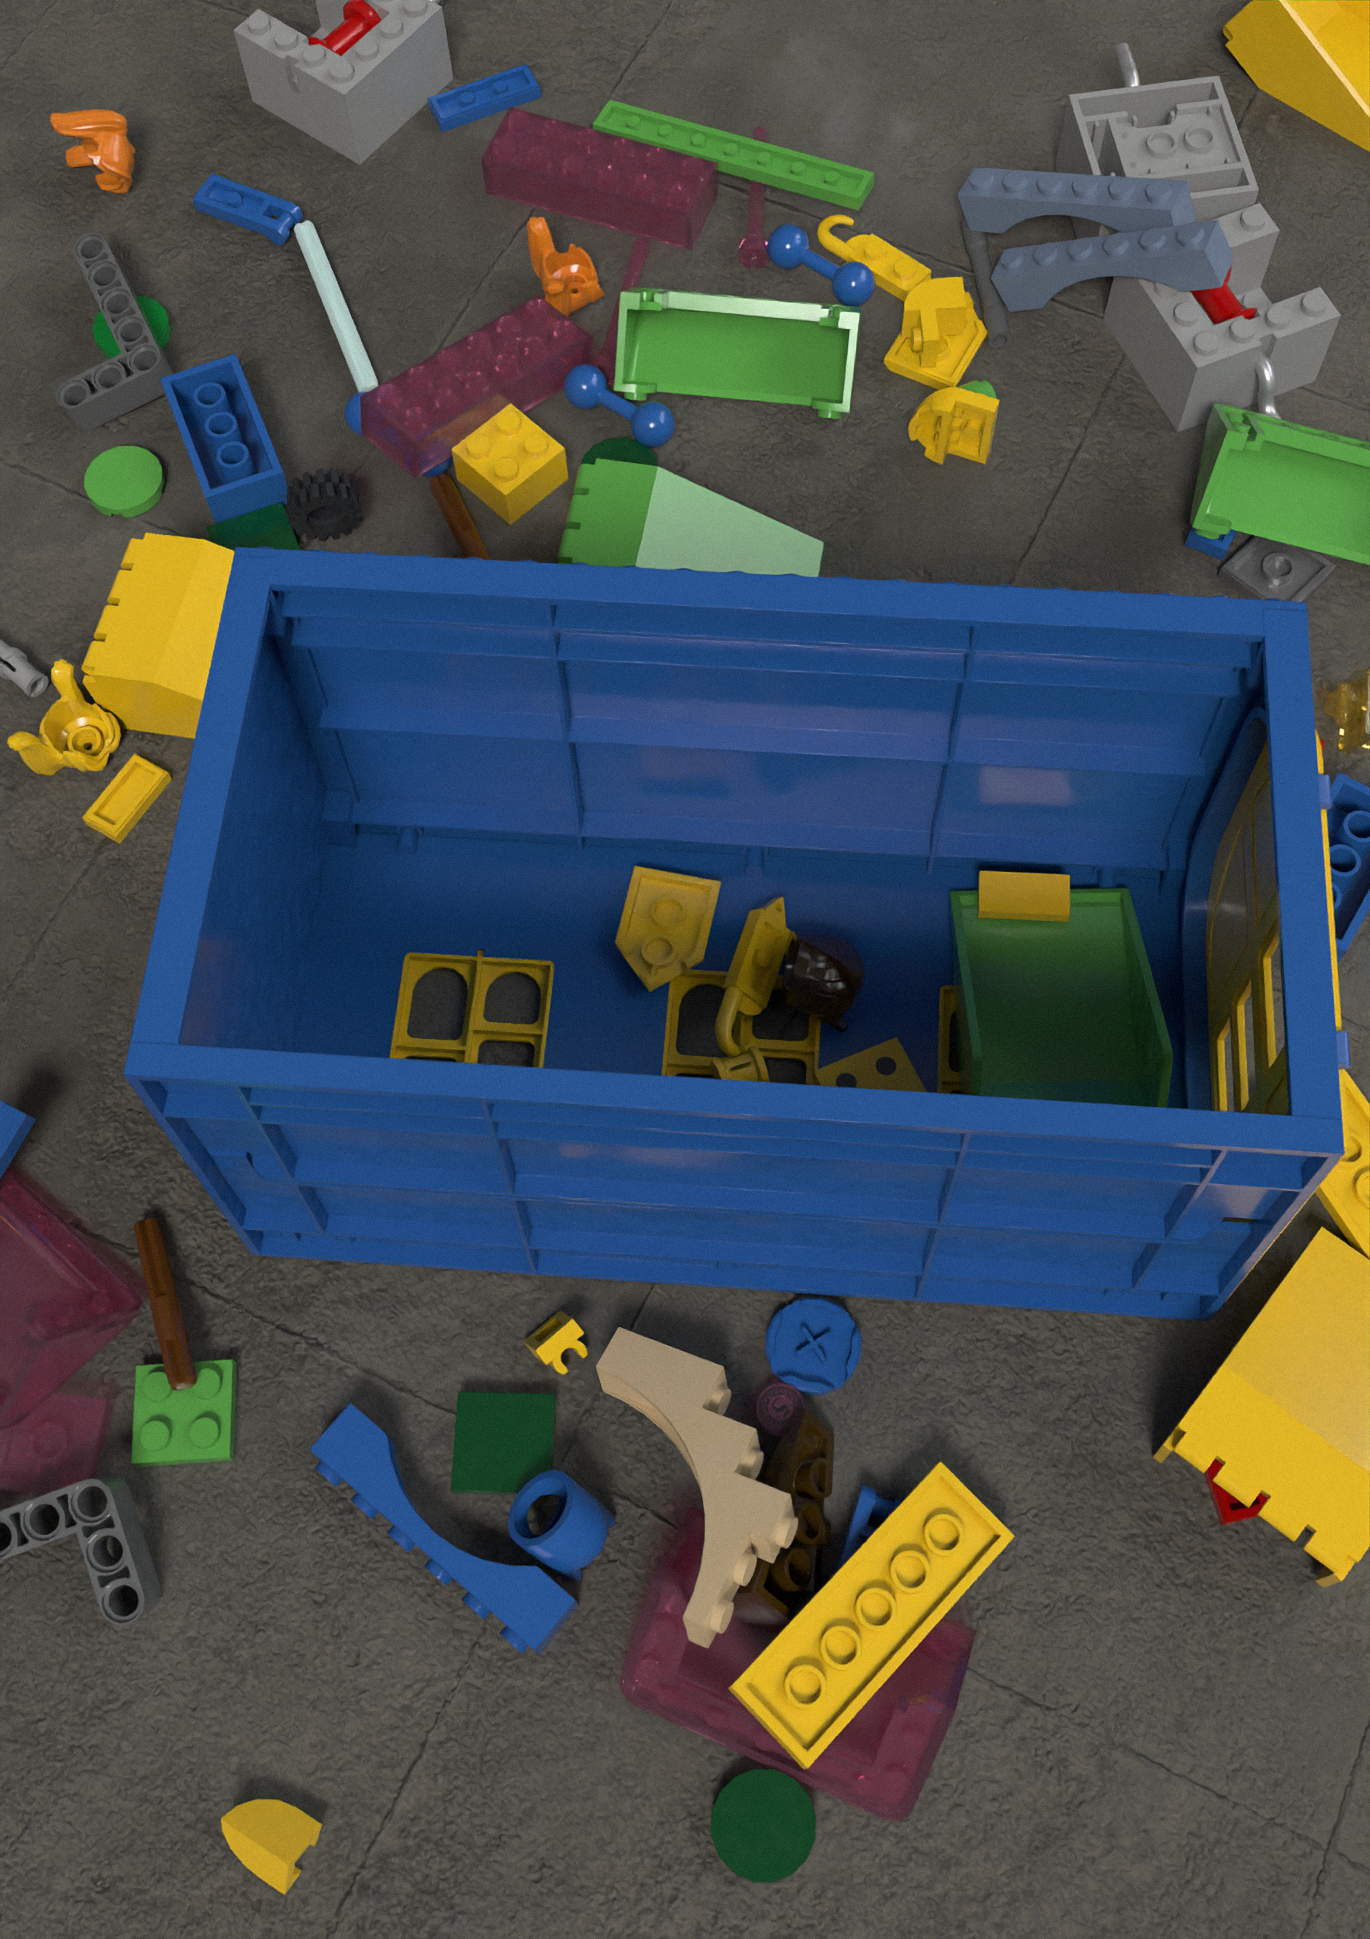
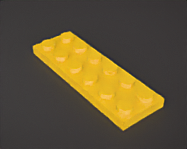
[728,1461,1015,1769]

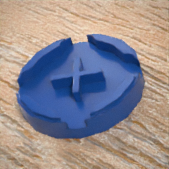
[765,1297,861,1396]

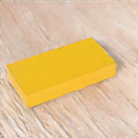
[82,753,172,844]
[978,871,1070,922]

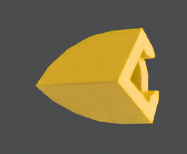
[221,1799,322,1895]

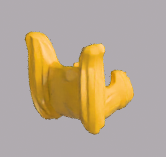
[7,659,121,775]

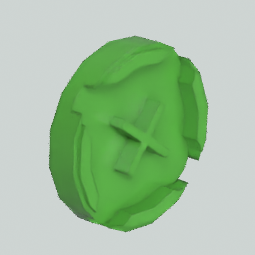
[84,445,166,518]

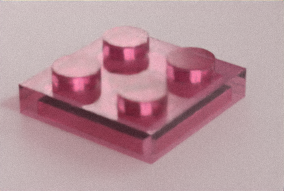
[0,1388,113,1496]

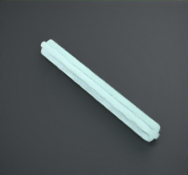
[294,220,379,393]

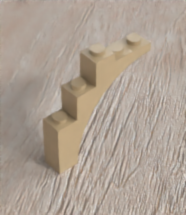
[596,1327,798,1649]

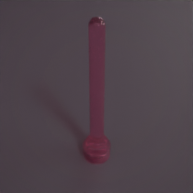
[739,126,769,269]
[589,237,650,386]

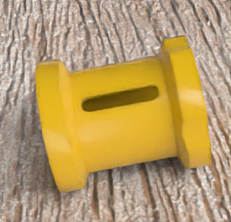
[711,1046,769,1082]

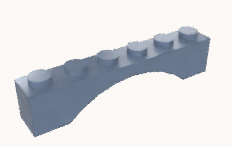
[958,167,1196,234]
[991,220,1234,312]

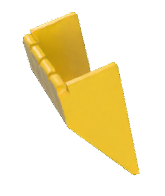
[1223,0,1370,152]
[81,533,235,739]
[1153,1227,1370,1588]

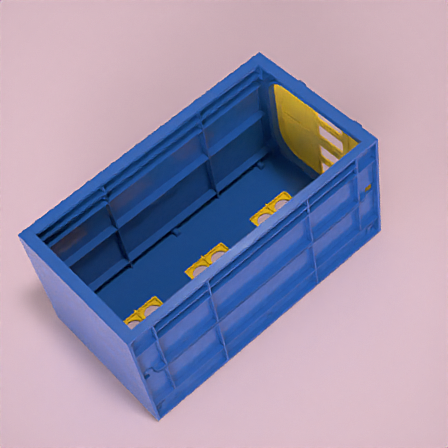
[123,546,1351,1321]

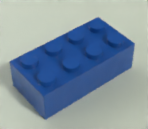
[160,354,288,523]
[1278,773,1370,964]

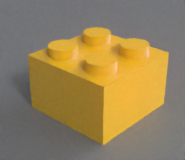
[451,403,569,525]

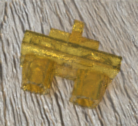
[1323,667,1370,754]

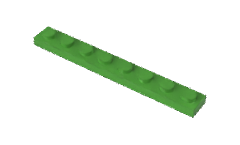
[593,100,875,211]

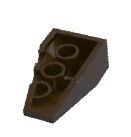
[732,1408,834,1633]

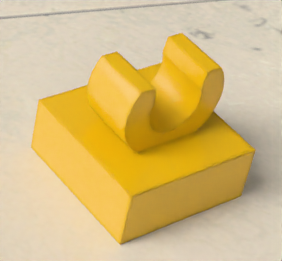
[523,1310,588,1375]

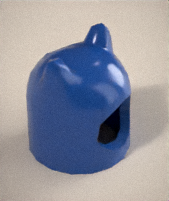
[508,1470,615,1581]

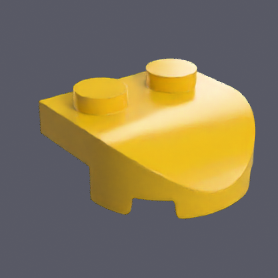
[908,387,1000,465]

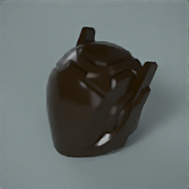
[782,931,865,1033]

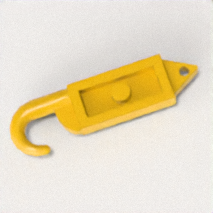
[817,214,932,302]
[714,896,791,1058]

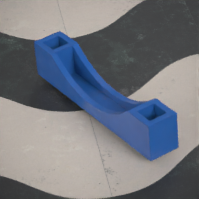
[310,1403,579,1655]

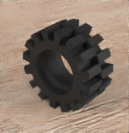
[286,469,363,541]

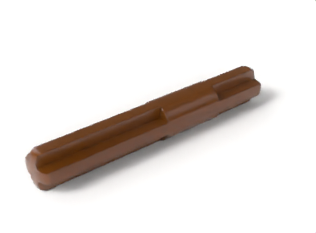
[430,473,493,560]
[133,1217,197,1391]

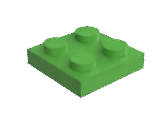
[131,1359,237,1467]

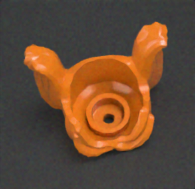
[50,109,136,194]
[527,217,605,329]

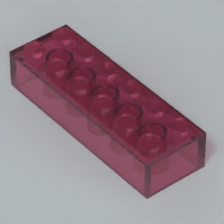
[481,107,718,250]
[360,295,592,478]

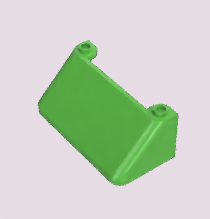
[614,287,862,419]
[1189,404,1370,565]

